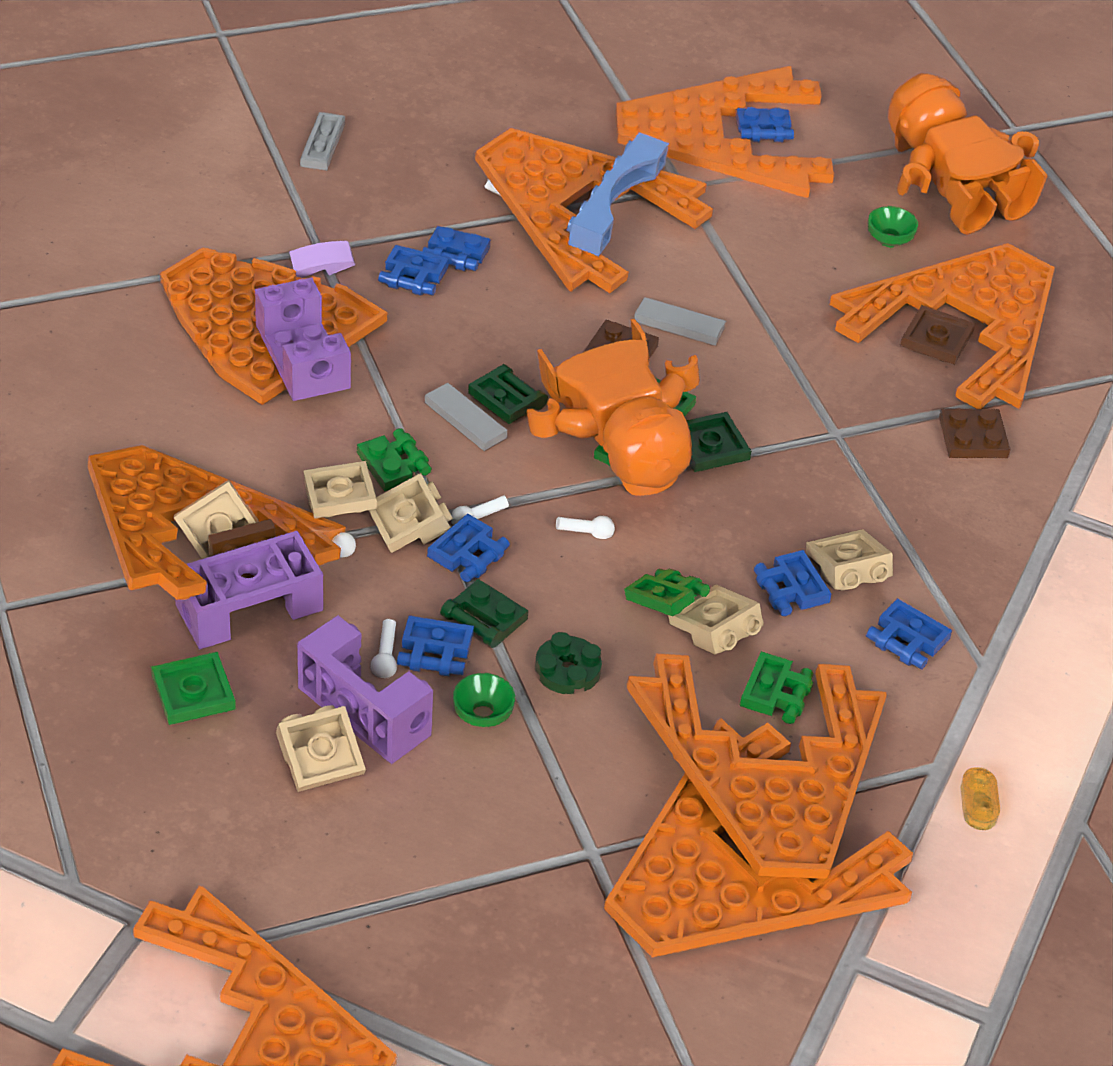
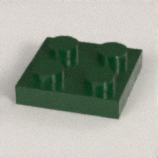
[686,412,752,472]

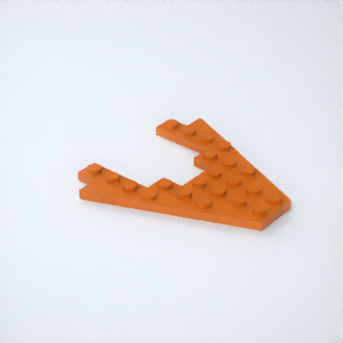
[616,66,834,197]
[475,128,713,293]
[830,243,1055,409]
[87,445,346,600]
[626,653,887,879]
[604,718,913,957]
[52,886,397,1066]

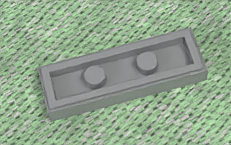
[300,112,345,170]
[634,297,726,346]
[425,383,507,451]

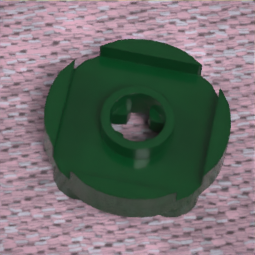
[535,632,602,694]

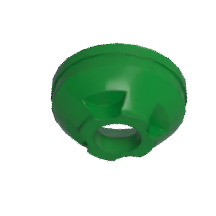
[868,206,918,248]
[453,673,515,727]

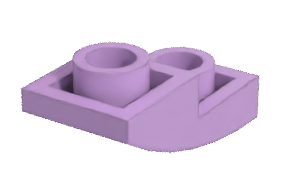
[289,241,355,278]

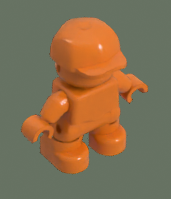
[888,73,1048,234]
[527,318,700,496]

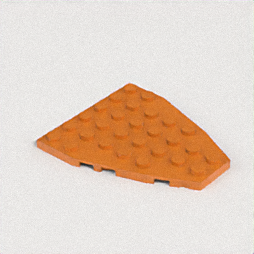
[160,247,388,405]

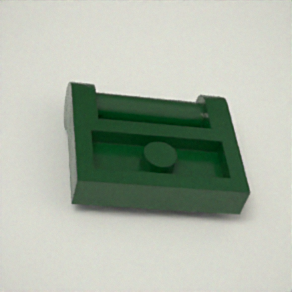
[468,364,548,424]
[440,579,528,648]

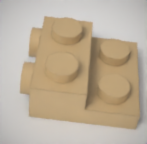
[303,461,377,519]
[369,473,453,553]
[174,480,259,559]
[806,529,893,590]
[668,585,763,655]
[276,705,366,792]

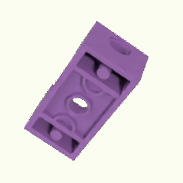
[255,277,351,401]
[175,531,323,650]
[297,615,433,764]

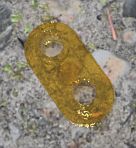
[960,767,1000,830]

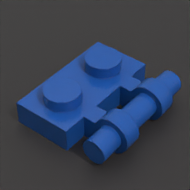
[736,107,794,142]
[423,226,490,271]
[378,245,449,296]
[427,514,510,582]
[754,550,831,616]
[866,598,952,670]
[397,616,474,677]

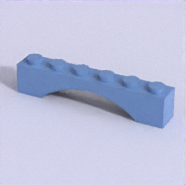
[567,132,669,256]

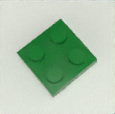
[151,652,236,725]

